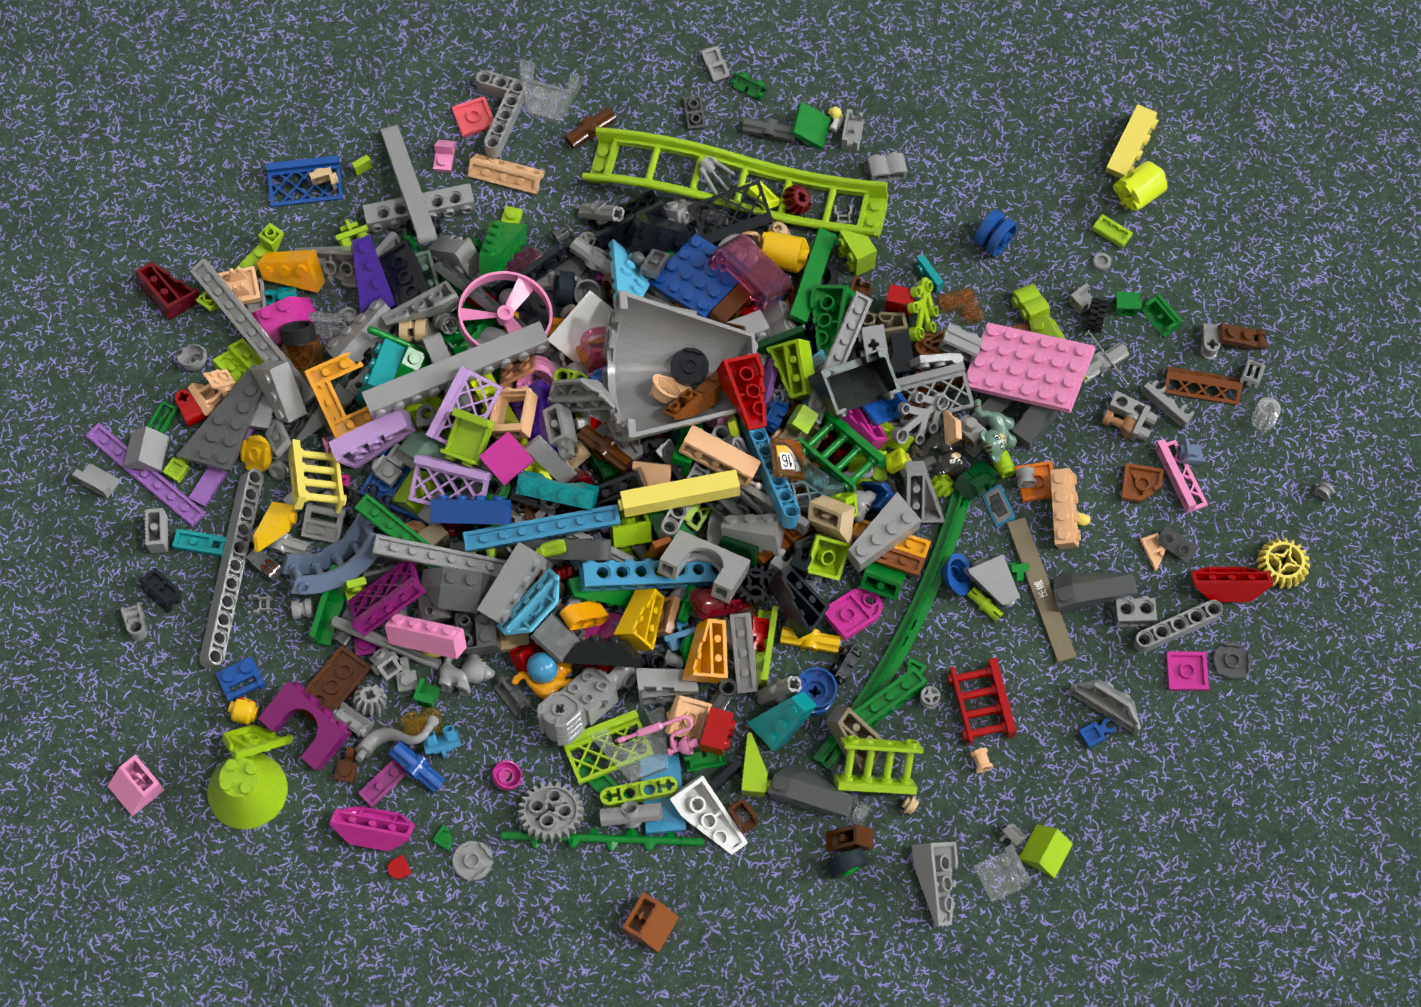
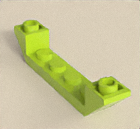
[196,223,284,312]

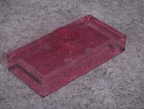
[505,246,543,273]

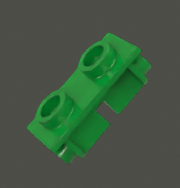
[730,71,768,100]
[684,750,727,772]

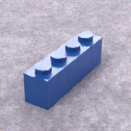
[430,495,511,525]

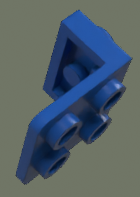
[860,392,909,425]

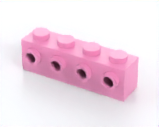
[385,614,467,659]

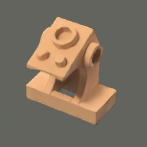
[188,369,236,417]

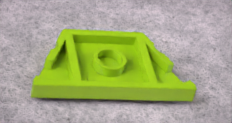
[222,725,293,760]

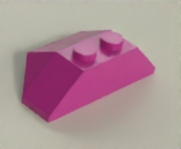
[248,296,316,345]
[330,806,415,852]

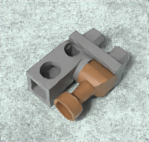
[1101,391,1158,442]

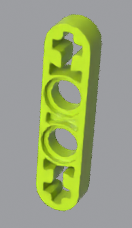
[600,776,678,808]

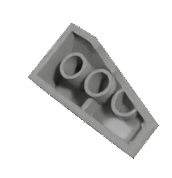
[295,246,356,287]
[381,280,460,325]
[912,842,958,926]

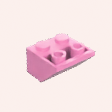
[108,755,164,816]

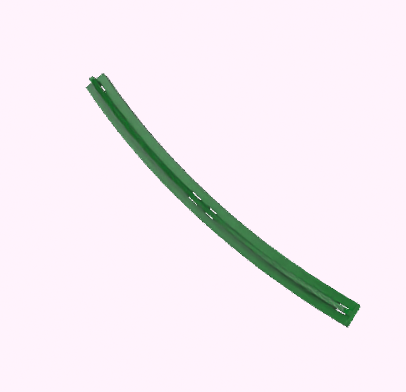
[813,491,970,771]

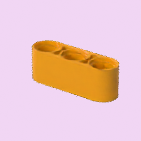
[559,601,610,631]

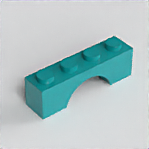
[515,470,599,510]

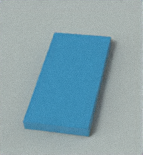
[640,753,687,835]

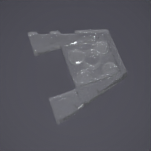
[518,59,586,123]
[591,706,668,783]

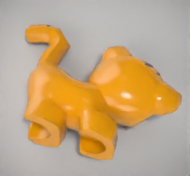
[511,652,573,700]

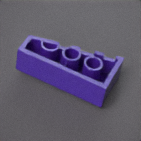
[351,235,396,314]
[510,379,559,454]

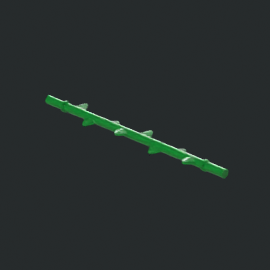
[501,828,704,851]

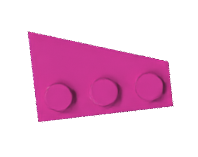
[826,407,889,450]

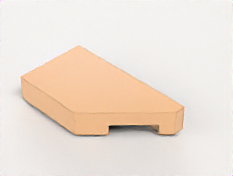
[943,410,962,445]
[1140,533,1166,572]

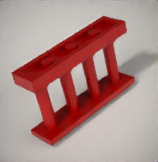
[947,657,1017,747]

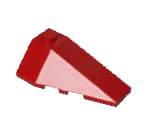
[716,353,767,431]

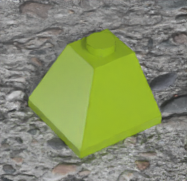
[808,534,851,581]

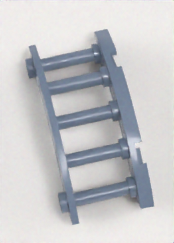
[281,513,387,594]

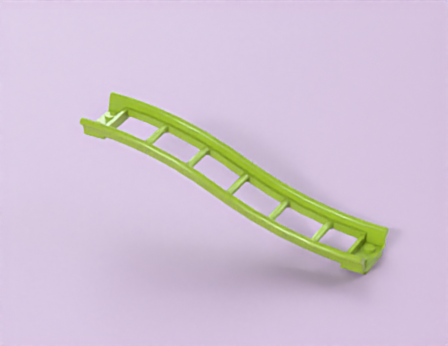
[582,127,889,238]

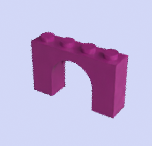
[258,681,351,770]

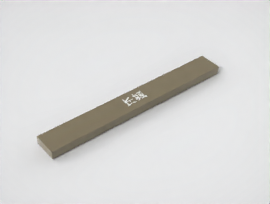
[1006,518,1077,664]

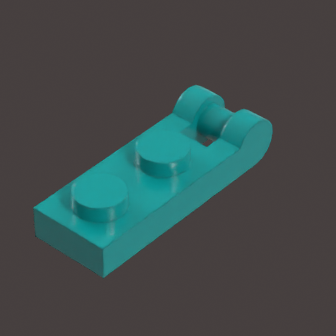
[172,529,226,558]

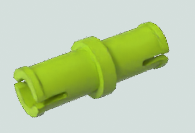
[967,586,1004,622]

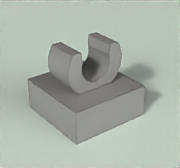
[1000,823,1027,849]

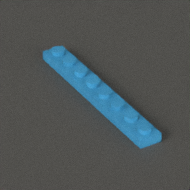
[463,504,621,553]

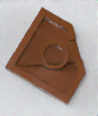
[1121,463,1164,503]

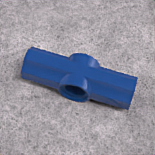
[388,741,445,793]

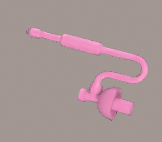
[615,715,700,756]

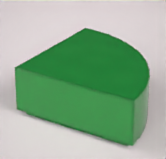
[907,657,927,675]
[432,824,452,852]

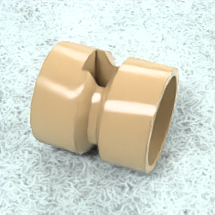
[399,319,428,343]

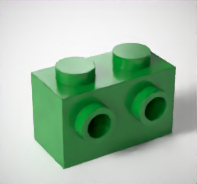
[860,563,907,601]

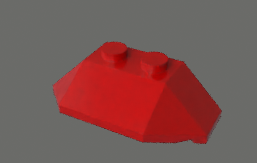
[1191,567,1273,603]

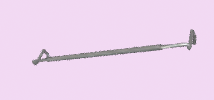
[1085,330,1130,388]

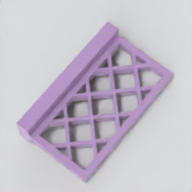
[426,366,503,445]
[408,455,493,506]

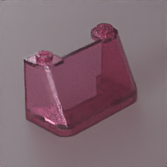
[707,234,792,314]

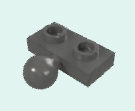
[630,248,670,279]

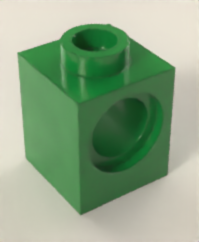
[1114,292,1142,317]

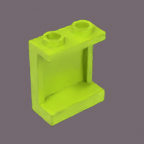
[439,408,495,467]

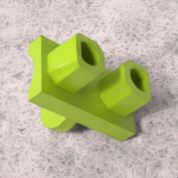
[335,219,369,246]

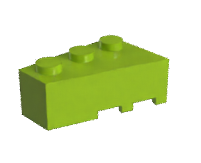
[766,339,815,401]

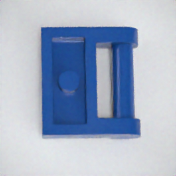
[215,656,266,703]

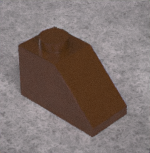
[826,824,873,852]

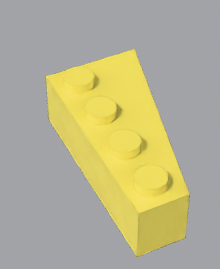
[1106,104,1159,179]

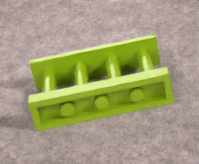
[834,735,924,795]

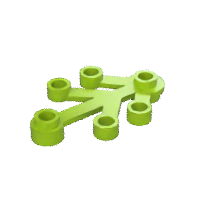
[908,277,939,342]

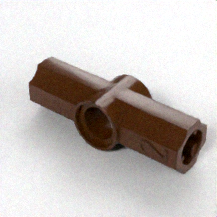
[564,107,616,149]
[577,425,633,473]

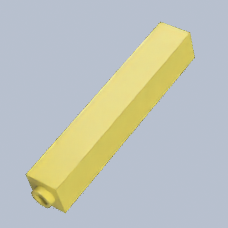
[618,469,740,517]

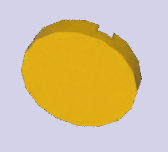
[240,435,272,472]

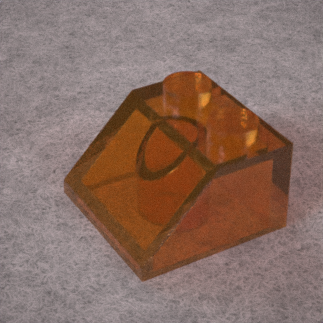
[282,334,325,378]

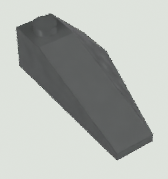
[289,380,355,442]
[1053,572,1138,614]
[768,764,854,818]

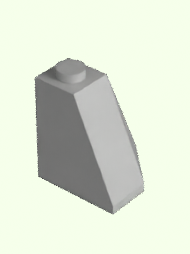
[963,554,1020,607]

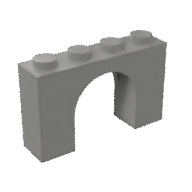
[657,530,751,604]

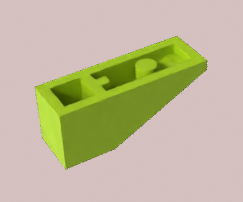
[741,732,771,798]

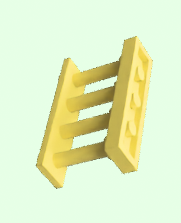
[288,439,347,514]

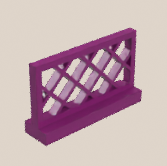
[348,561,426,637]

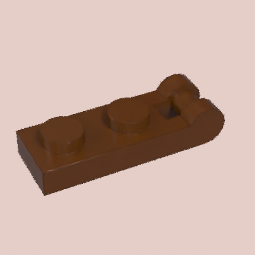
[1217,323,1267,350]

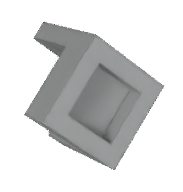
[1068,283,1093,315]

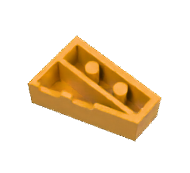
[257,250,325,293]

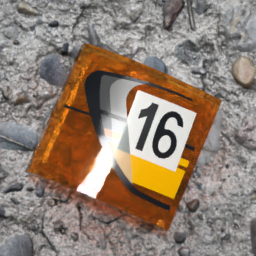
[770,437,806,481]

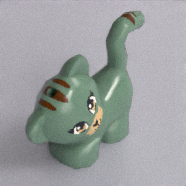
[974,399,1017,463]

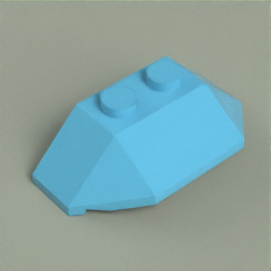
[496,567,559,635]

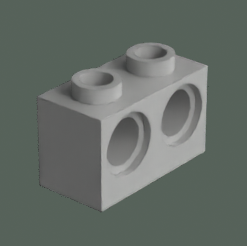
[1113,596,1157,627]

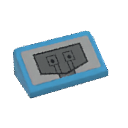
[982,484,1015,528]

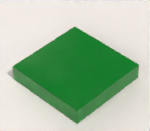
[790,102,831,150]

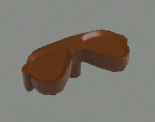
[524,504,536,521]

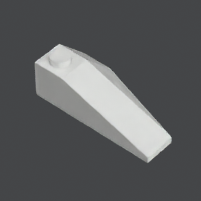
[670,776,748,855]

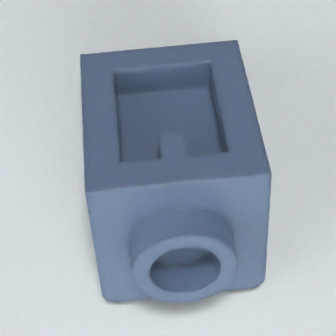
[1176,438,1204,465]

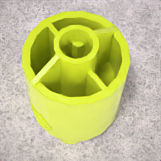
[1113,161,1167,211]

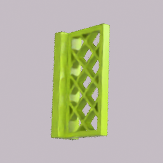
[563,710,654,785]

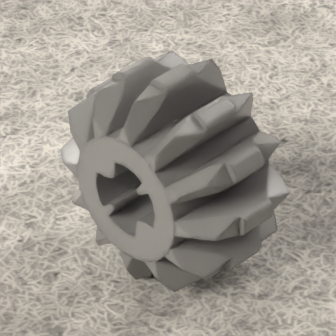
[353,683,387,718]

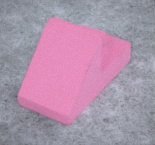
[433,140,456,173]

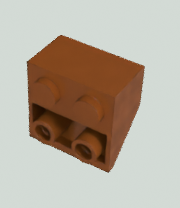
[622,893,679,953]

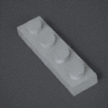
[730,612,759,694]

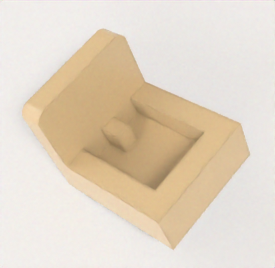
[309,167,339,190]

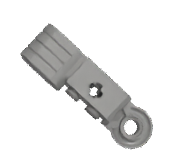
[537,666,637,746]

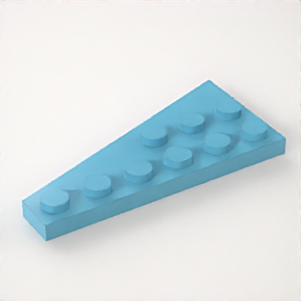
[609,239,651,308]

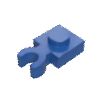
[1078,718,1117,749]

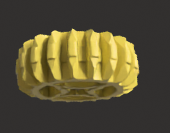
[1256,537,1310,589]

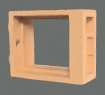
[490,387,538,440]

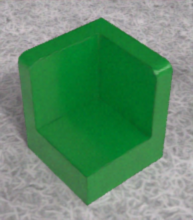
[413,678,441,709]

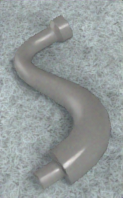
[355,715,439,762]

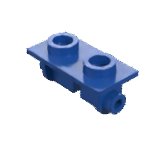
[765,395,789,432]

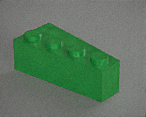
[479,220,527,275]

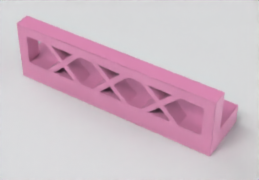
[1155,439,1208,514]

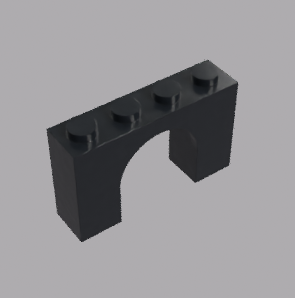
[847,332,916,379]

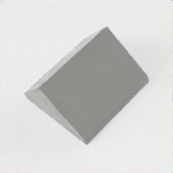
[124,426,170,472]

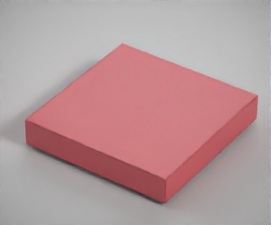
[451,96,494,138]

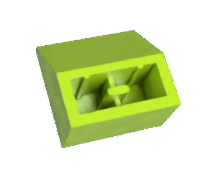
[837,230,877,275]

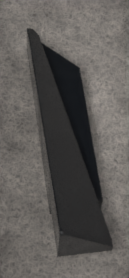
[491,245,575,297]

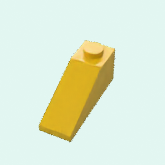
[253,502,297,552]

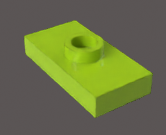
[1092,214,1133,249]

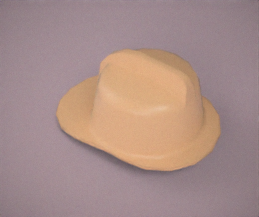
[649,374,691,404]

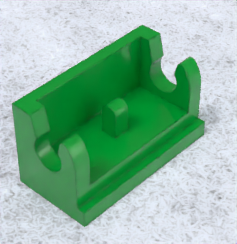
[1141,294,1183,338]

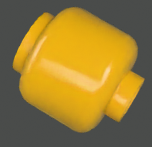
[228,696,259,725]

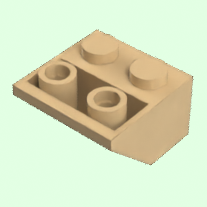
[808,495,855,544]

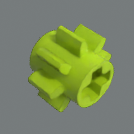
[931,474,954,498]

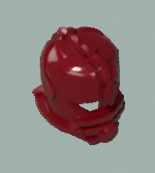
[689,584,748,621]

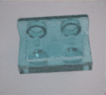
[803,462,844,496]

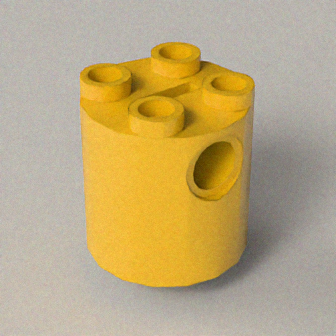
[757,231,810,274]

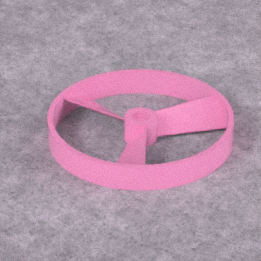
[458,271,553,348]

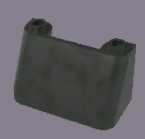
[808,348,901,419]

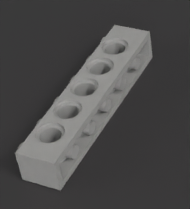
[363,183,476,233]

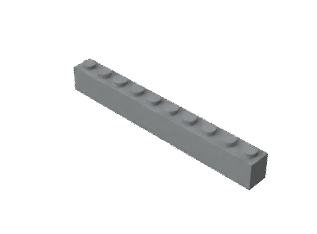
[361,321,549,419]

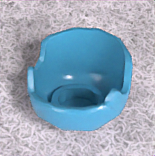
[526,651,558,684]

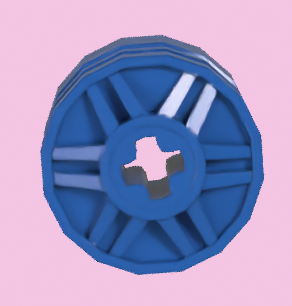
[793,667,837,716]

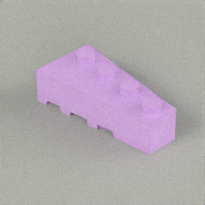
[328,409,417,469]

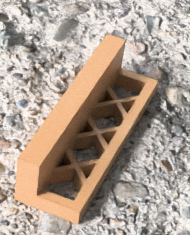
[468,154,545,194]

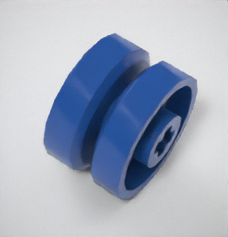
[973,209,1018,257]

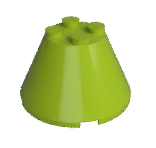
[207,753,288,830]

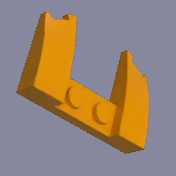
[304,352,376,439]

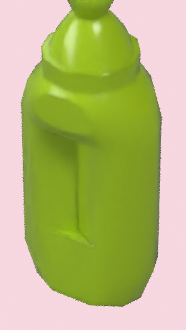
[535,539,566,558]

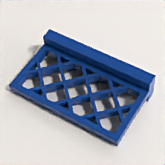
[266,155,343,207]

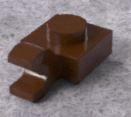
[333,746,359,784]

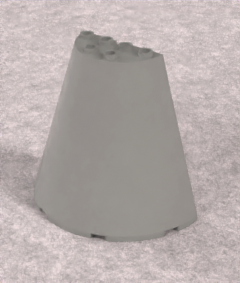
[602,291,758,442]

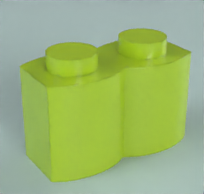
[1011,283,1050,323]

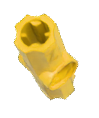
[780,626,841,654]

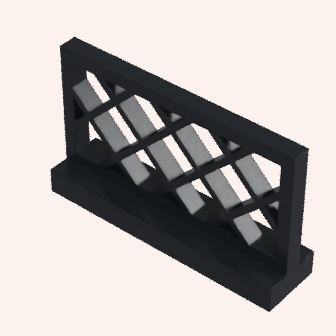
[690,180,774,244]
[587,189,668,250]

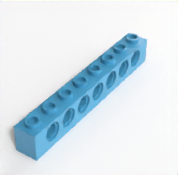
[579,558,719,592]

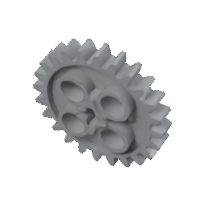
[518,781,584,843]

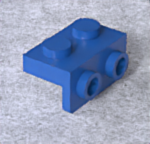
[860,481,895,512]

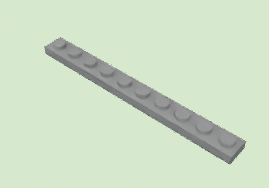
[190,258,316,407]

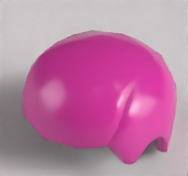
[492,760,522,791]

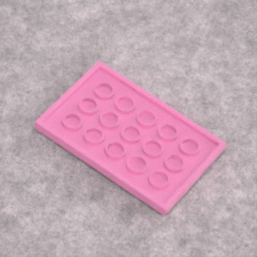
[962,323,1095,413]

